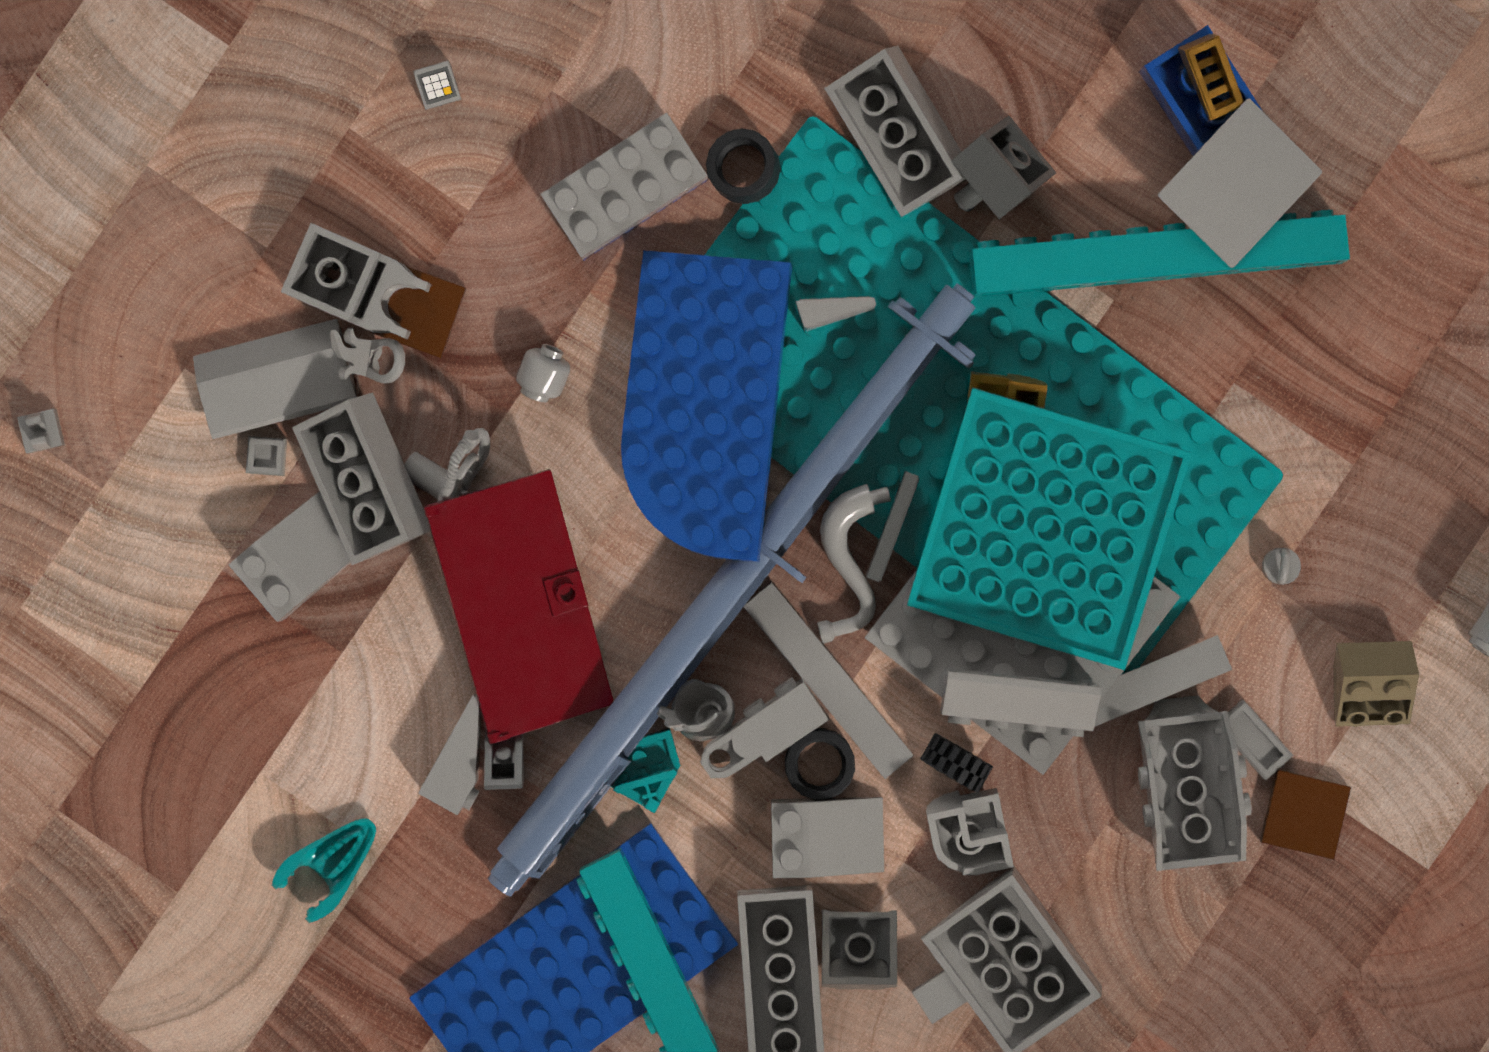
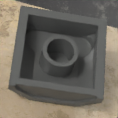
[821,910,897,990]

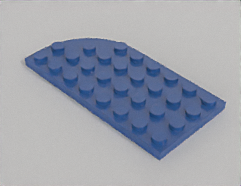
[621,250,792,562]

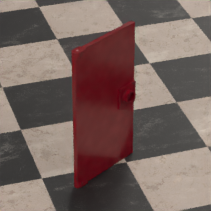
[423,469,614,744]

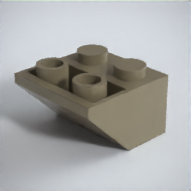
[1333,641,1419,727]

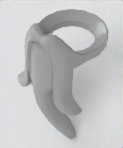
[330,328,405,384]

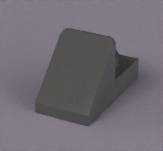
[484,727,525,790]

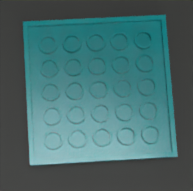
[907,387,1192,670]

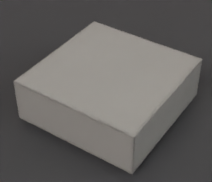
[246,436,287,476]

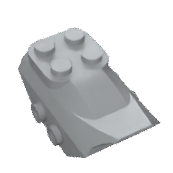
[1138,695,1252,871]

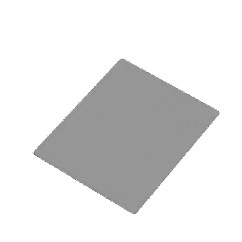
[1158,99,1322,268]

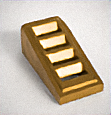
[1178,34,1244,121]

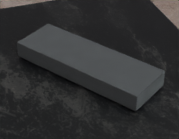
[865,471,920,582]

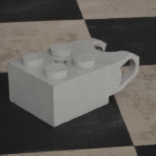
[281,223,432,339]
[700,677,829,778]

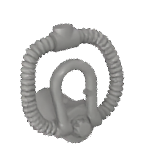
[404,428,491,502]

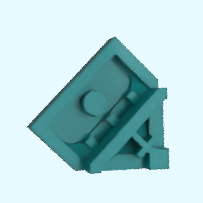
[611,728,681,813]

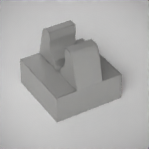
[17,409,65,454]

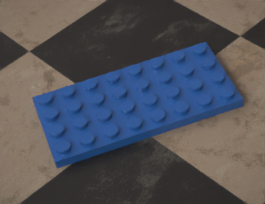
[409,822,738,1052]

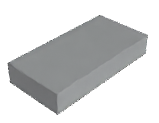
[1228,700,1294,780]

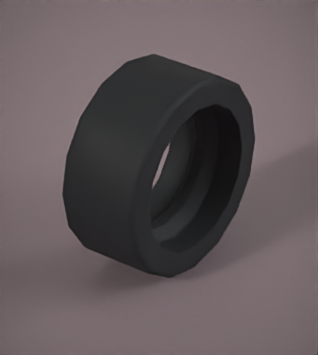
[706,128,781,204]
[785,728,855,800]

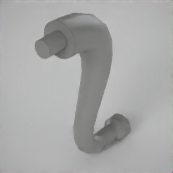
[817,484,891,644]

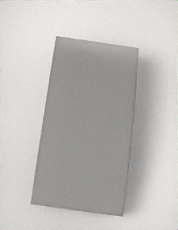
[912,971,967,1024]

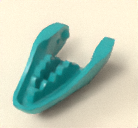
[271,818,376,923]

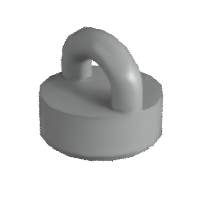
[1262,548,1301,585]

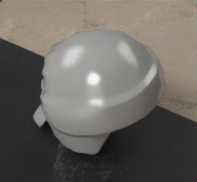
[657,679,735,742]

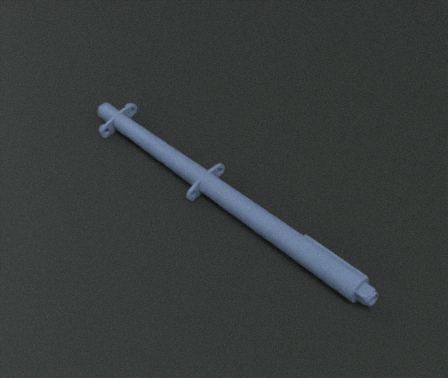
[488,284,976,897]

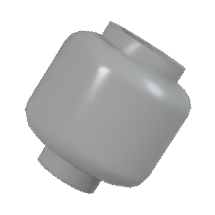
[516,344,570,403]

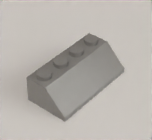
[824,46,966,217]
[940,668,1102,737]

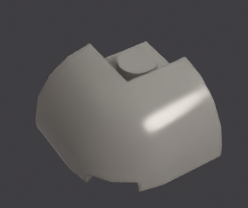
[926,788,1014,875]

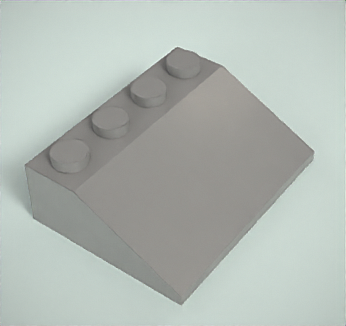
[921,866,1102,1052]

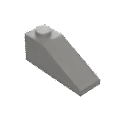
[418,693,481,815]

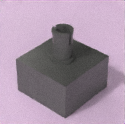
[951,115,1056,219]

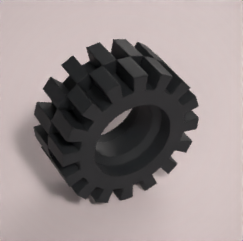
[920,733,993,793]

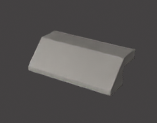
[193,319,357,439]

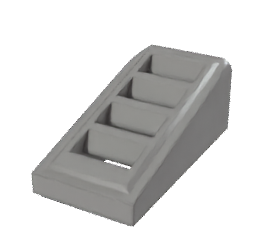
[795,296,876,331]

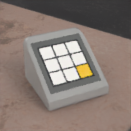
[413,61,461,110]

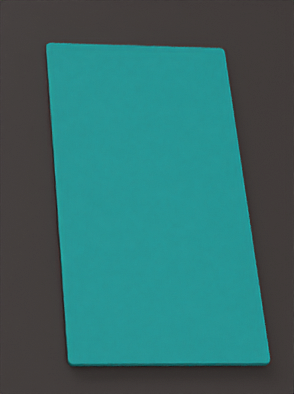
[704,116,1283,675]

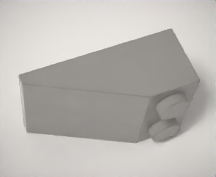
[228,492,351,622]
[771,797,884,878]

